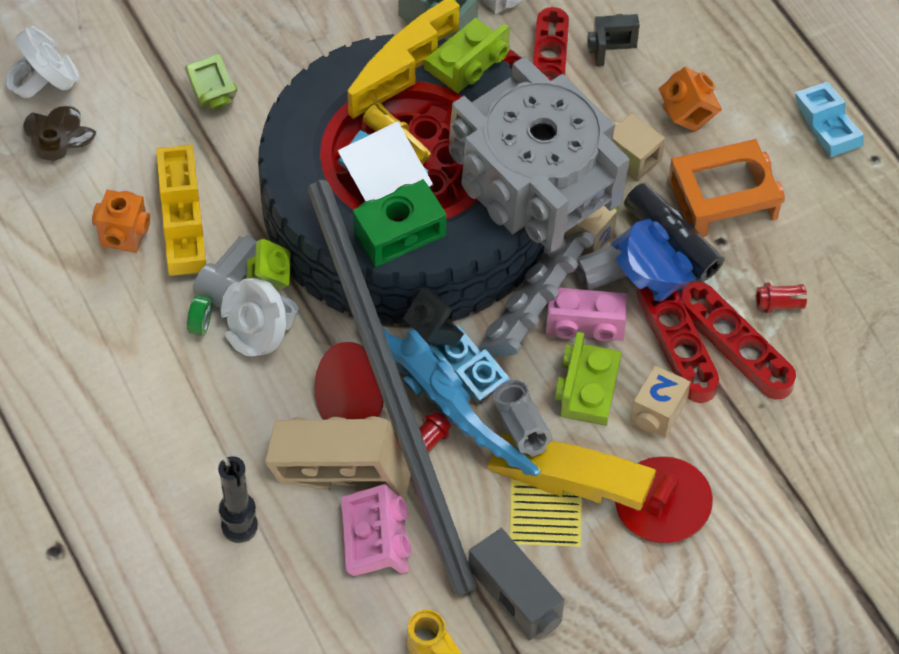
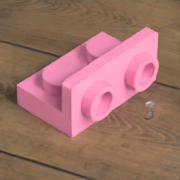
[546,288,627,342]
[341,484,411,577]

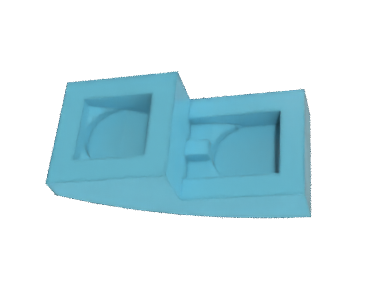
[795,82,864,158]

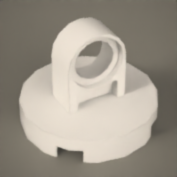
[6,26,80,99]
[221,278,298,356]

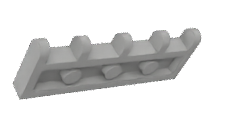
[478,231,595,358]

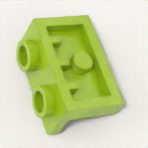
[424,18,510,93]
[555,332,622,426]

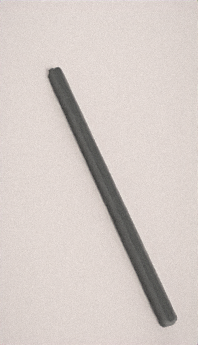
[307,180,476,596]

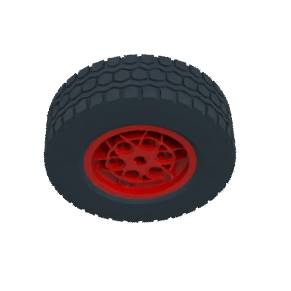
[258,34,544,326]

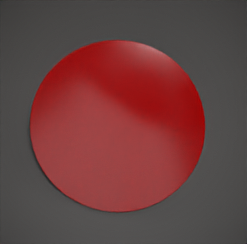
[315,342,384,420]
[615,456,713,543]

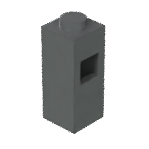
[468,527,565,640]

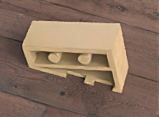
[265,416,411,500]

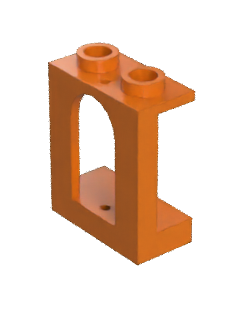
[668,139,785,237]

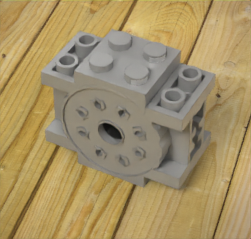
[449,56,630,253]

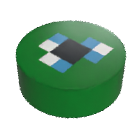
[187,295,213,336]

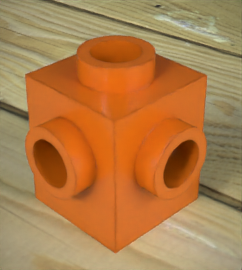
[658,66,722,132]
[92,189,150,253]

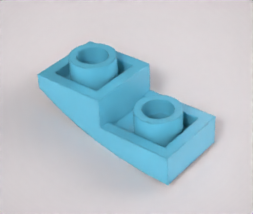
[429,325,510,403]

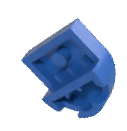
[612,219,697,302]

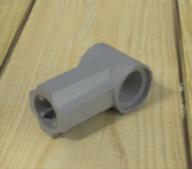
[575,233,631,290]
[193,235,257,308]
[493,380,552,457]

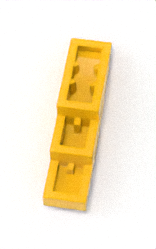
[347,0,460,119]
[156,144,207,276]
[487,433,656,511]

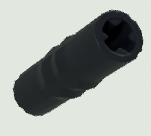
[624,182,725,281]

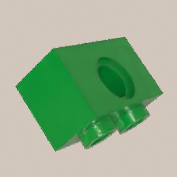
[353,179,446,268]

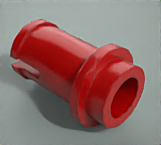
[755,282,807,313]
[419,412,452,454]

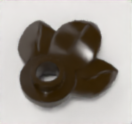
[23,106,96,161]

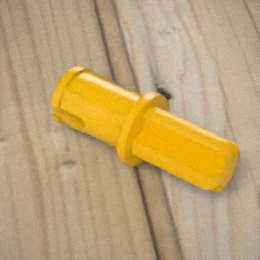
[363,103,431,165]

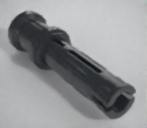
[218,456,258,543]

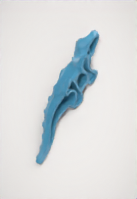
[382,327,541,476]

